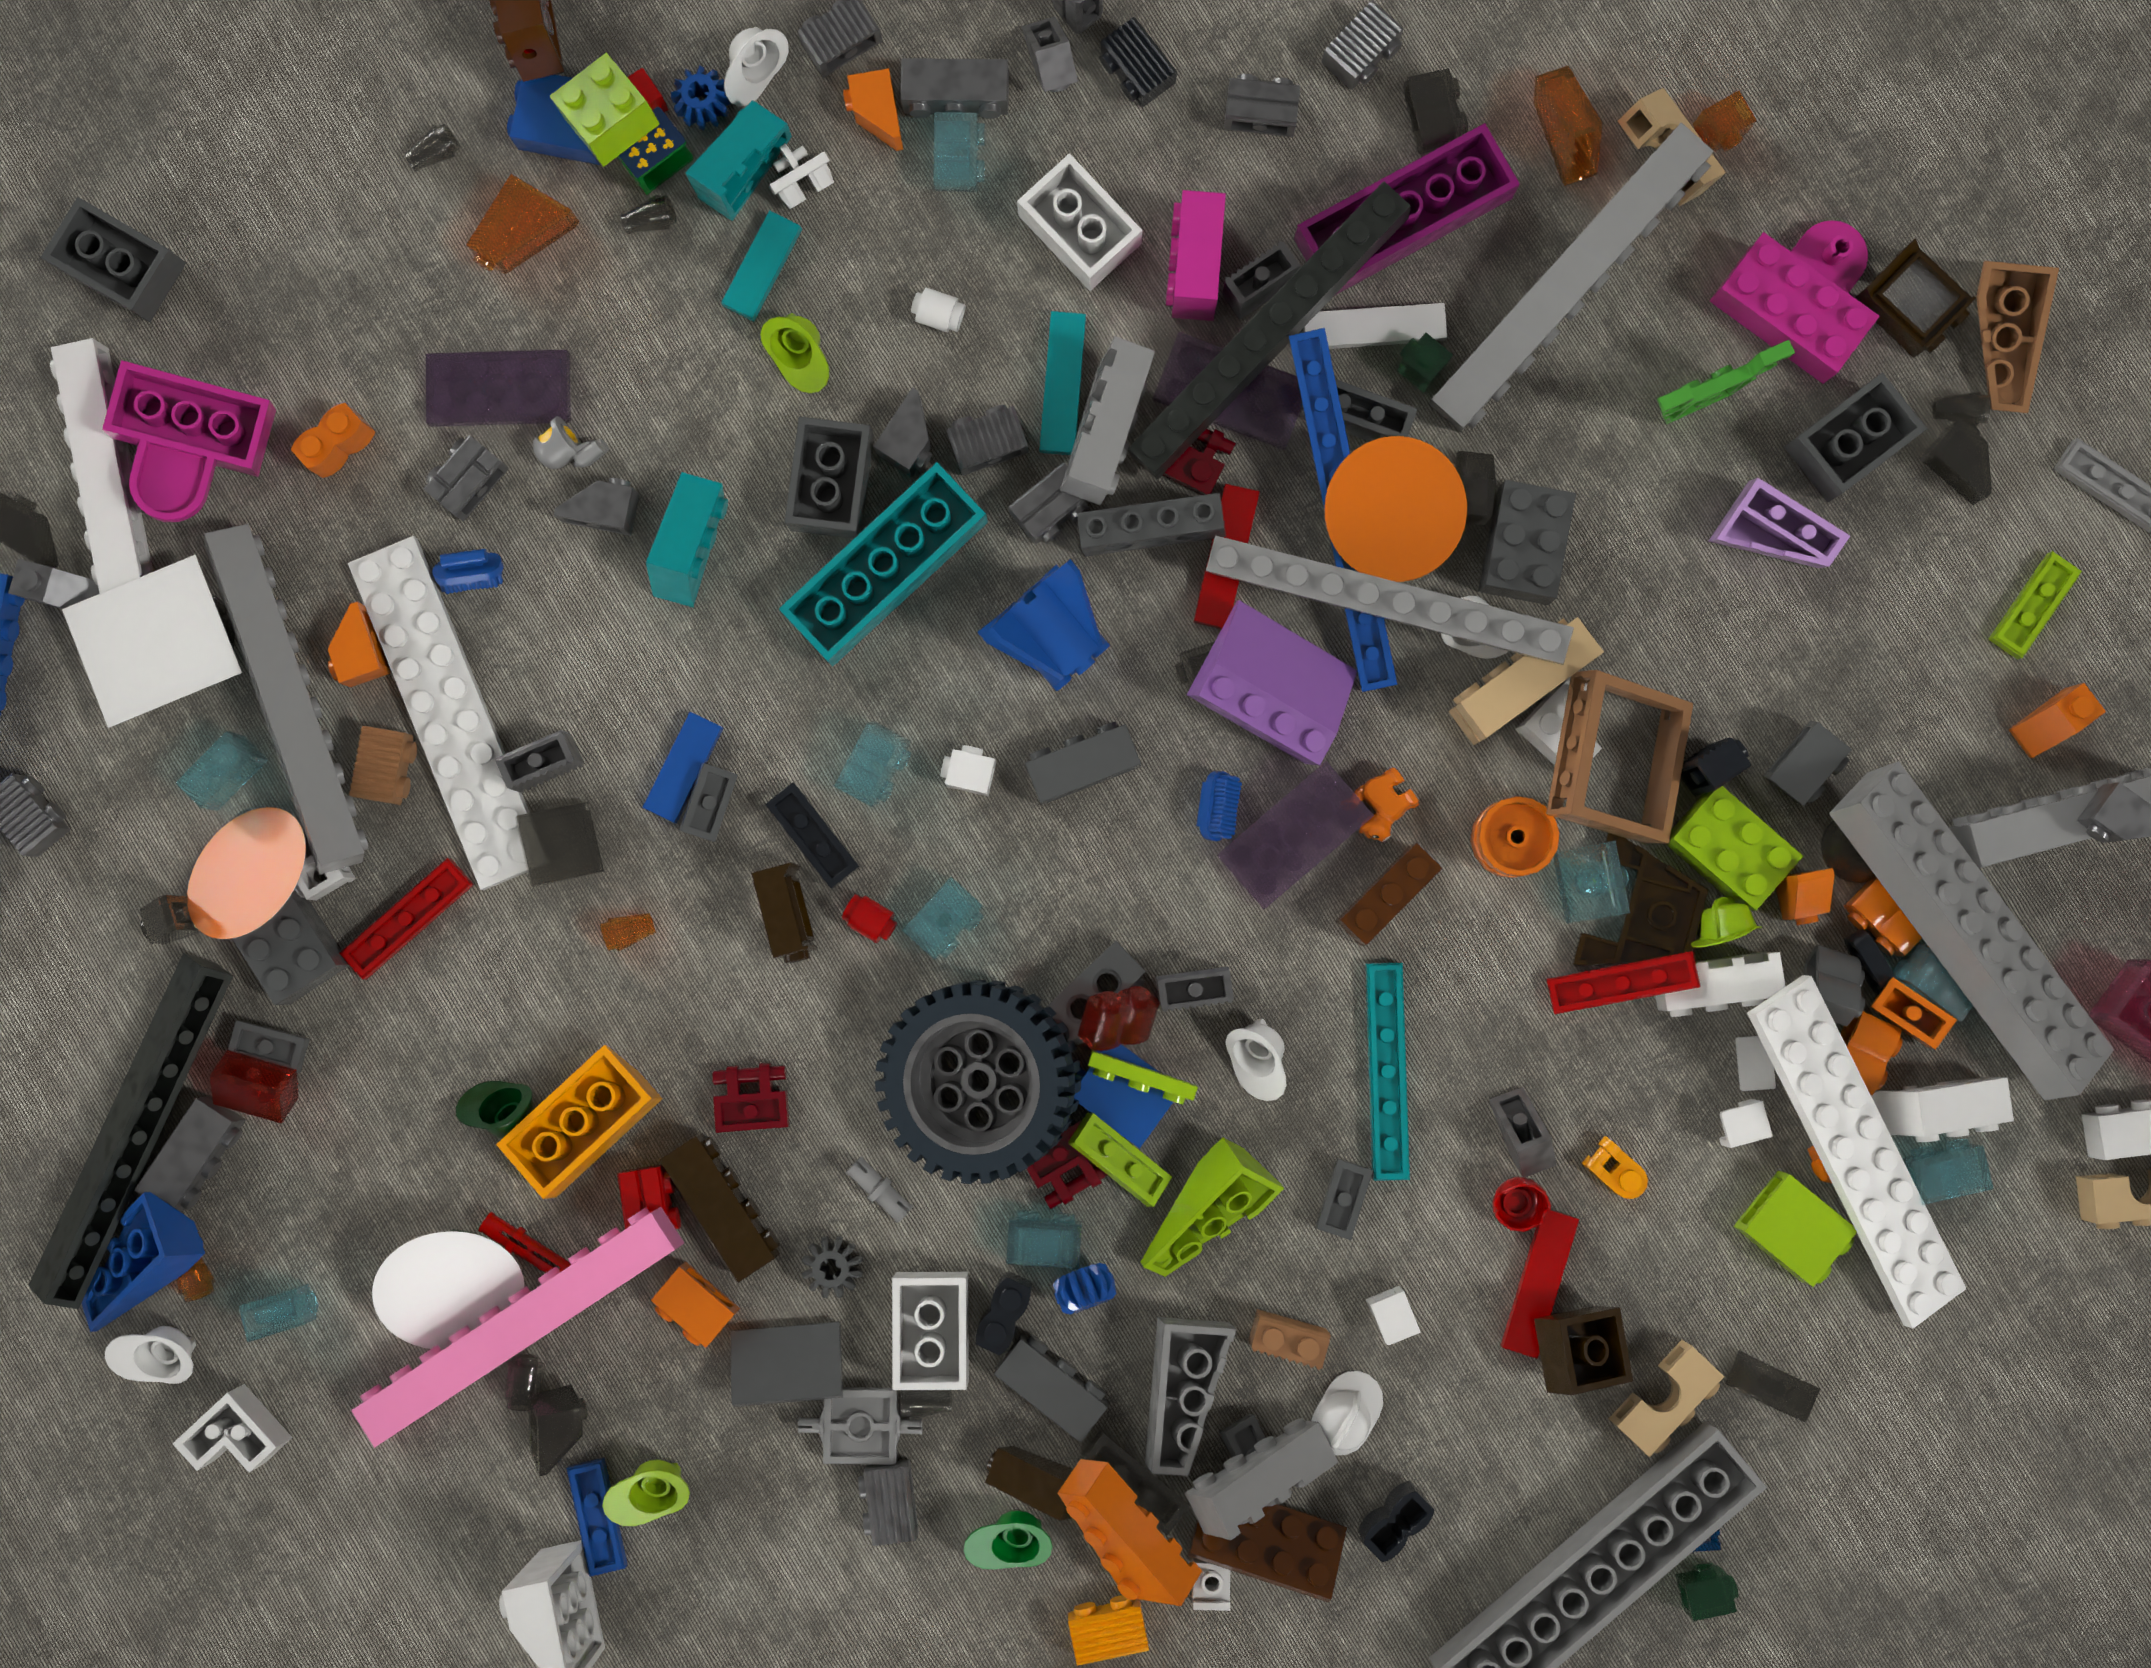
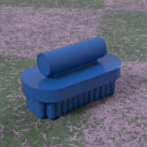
[432,549,504,594]
[1196,771,1242,841]

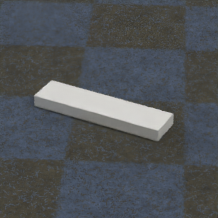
[1303,303,1447,349]

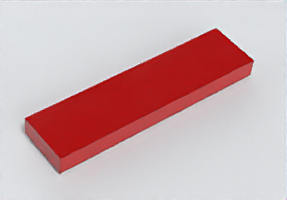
[1193,483,1260,629]
[339,858,474,980]
[1546,951,1701,1014]
[1500,1210,1580,1359]

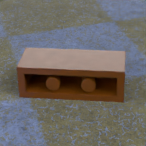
[1335,843,1443,946]

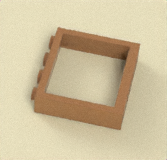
[1546,670,1693,844]

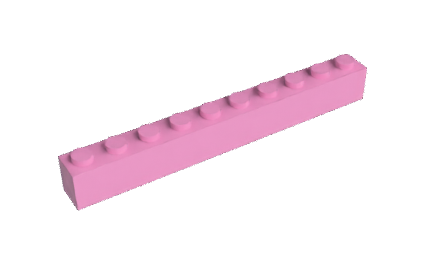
[351,1207,684,1448]

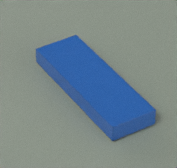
[642,712,724,824]
[566,1457,628,1577]

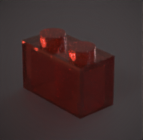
[210,1050,299,1124]

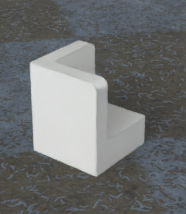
[1719,1099,1773,1148]
[1366,1286,1421,1345]

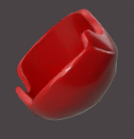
[1492,1176,1551,1232]

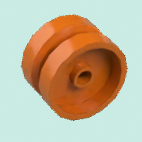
[1470,796,1560,878]

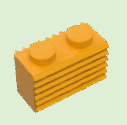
[1068,1595,1149,1666]

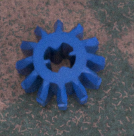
[671,65,732,131]
[1053,1263,1117,1315]

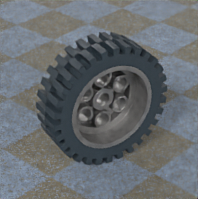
[875,980,1081,1184]

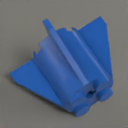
[977,559,1110,691]

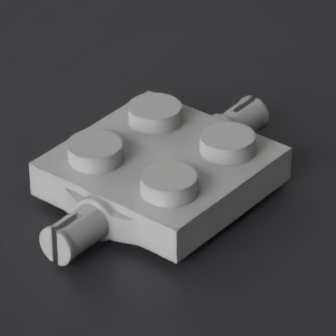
[798,1387,923,1465]

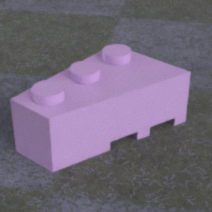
[1708,478,1850,568]

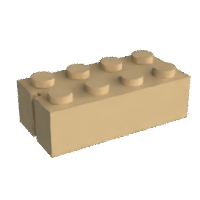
[1448,617,1604,745]

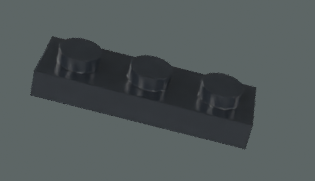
[765,782,860,889]

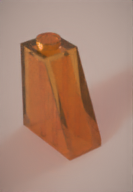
[1533,65,1603,186]
[466,174,579,275]

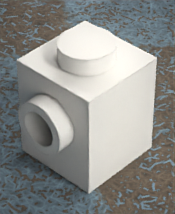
[940,745,996,796]

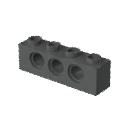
[1077,493,1226,557]
[1047,941,1146,1047]

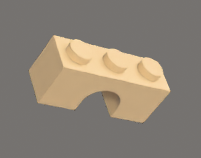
[1617,88,1726,206]
[2076,1170,2151,1229]
[1609,1340,1725,1457]

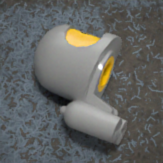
[533,416,610,469]

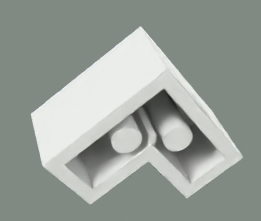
[1516,677,1602,765]
[173,1384,293,1473]

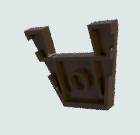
[1572,833,1708,966]

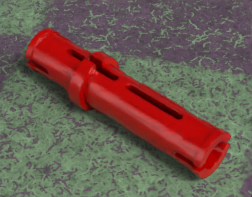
[478,1212,571,1273]

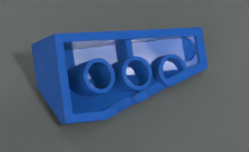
[81,1192,205,1332]

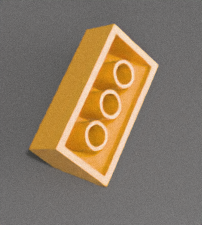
[496,1045,663,1199]

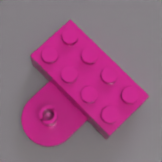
[1710,220,1880,384]
[102,360,276,522]

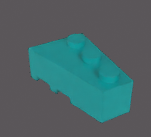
[685,100,792,221]
[646,472,728,608]

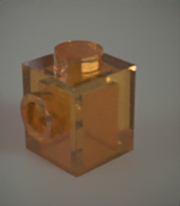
[1692,91,1757,152]

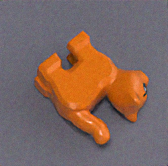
[1341,767,1419,842]

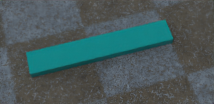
[1365,963,1410,1181]

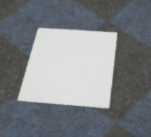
[62,555,242,728]

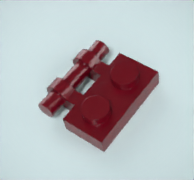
[1163,429,1236,495]
[712,1063,790,1133]
[1026,1119,1108,1209]

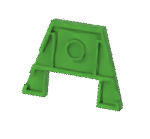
[1657,340,1795,424]

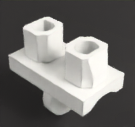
[768,144,834,209]

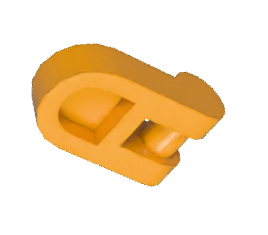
[1581,1136,1648,1199]

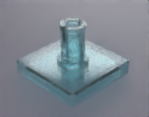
[1553,841,1630,923]

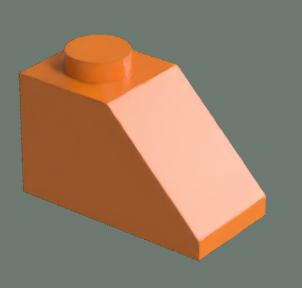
[843,68,903,151]
[328,602,391,687]
[2009,683,2106,758]
[1776,868,1835,925]
[1871,977,1957,1050]

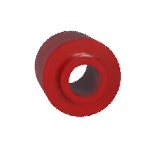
[841,894,897,944]

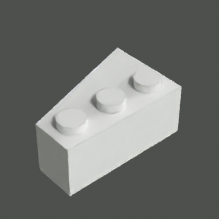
[1656,952,1786,1017]
[1871,1077,2014,1142]

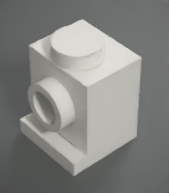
[294,855,356,901]
[1192,1558,1230,1611]

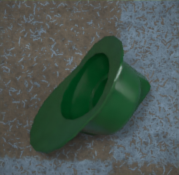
[456,1081,534,1138]

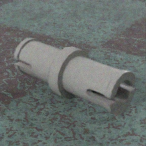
[845,1156,913,1223]

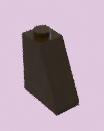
[985,1446,1073,1521]

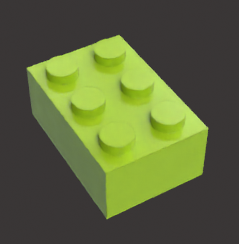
[1666,786,1803,911]

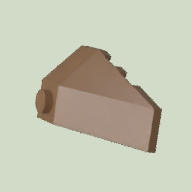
[1976,261,2059,413]

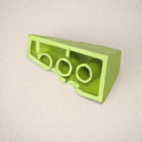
[1140,1137,1284,1277]

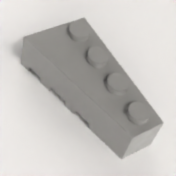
[1060,336,1155,505]
[1145,1317,1237,1476]
[1185,1418,1338,1540]

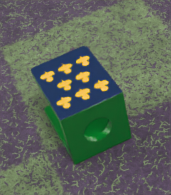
[617,107,694,195]

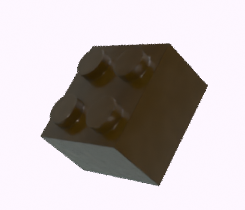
[1534,1306,1633,1395]

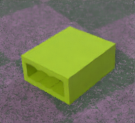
[1733,1171,1857,1287]

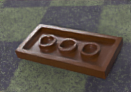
[1187,1504,1347,1602]

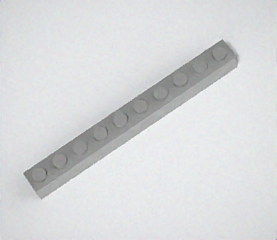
[1430,123,1714,432]
[204,524,369,875]
[1206,535,1574,665]

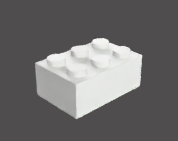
[1017,153,1142,291]
[892,1272,969,1390]

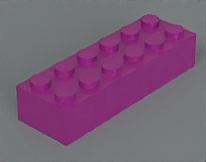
[1294,123,1520,296]

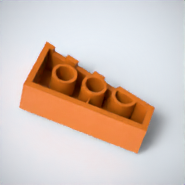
[1058,1459,1202,1606]

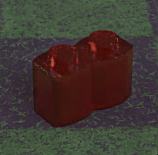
[1077,986,1160,1051]

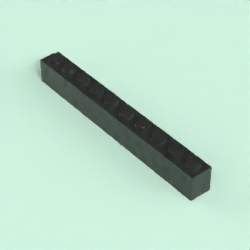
[1128,181,1410,480]
[28,953,233,1309]

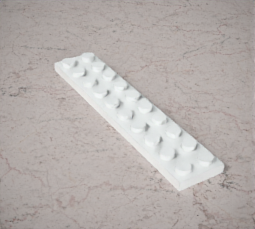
[348,536,550,890]
[1747,975,1966,1329]

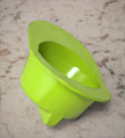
[760,313,830,393]
[1691,897,1762,948]
[602,1459,690,1526]

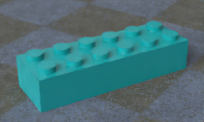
[779,462,988,667]

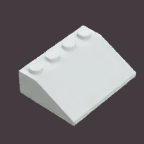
[499,1540,605,1668]

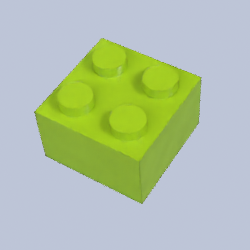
[550,52,660,167]

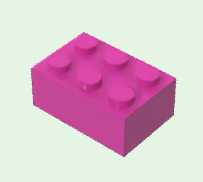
[1166,190,1226,321]

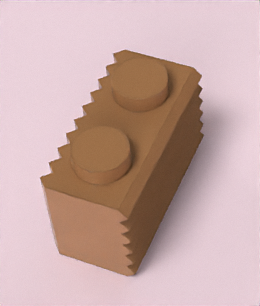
[349,726,417,805]
[1248,1309,1331,1370]

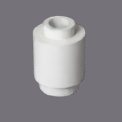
[911,287,966,333]

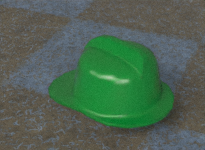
[963,1510,1053,1570]

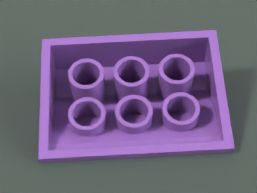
[1187,600,1357,766]

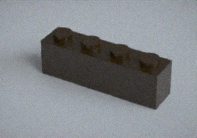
[660,1133,780,1283]

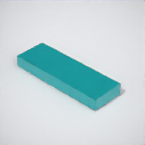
[721,210,802,322]

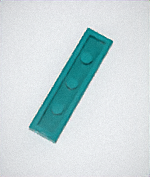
[1039,311,1086,455]

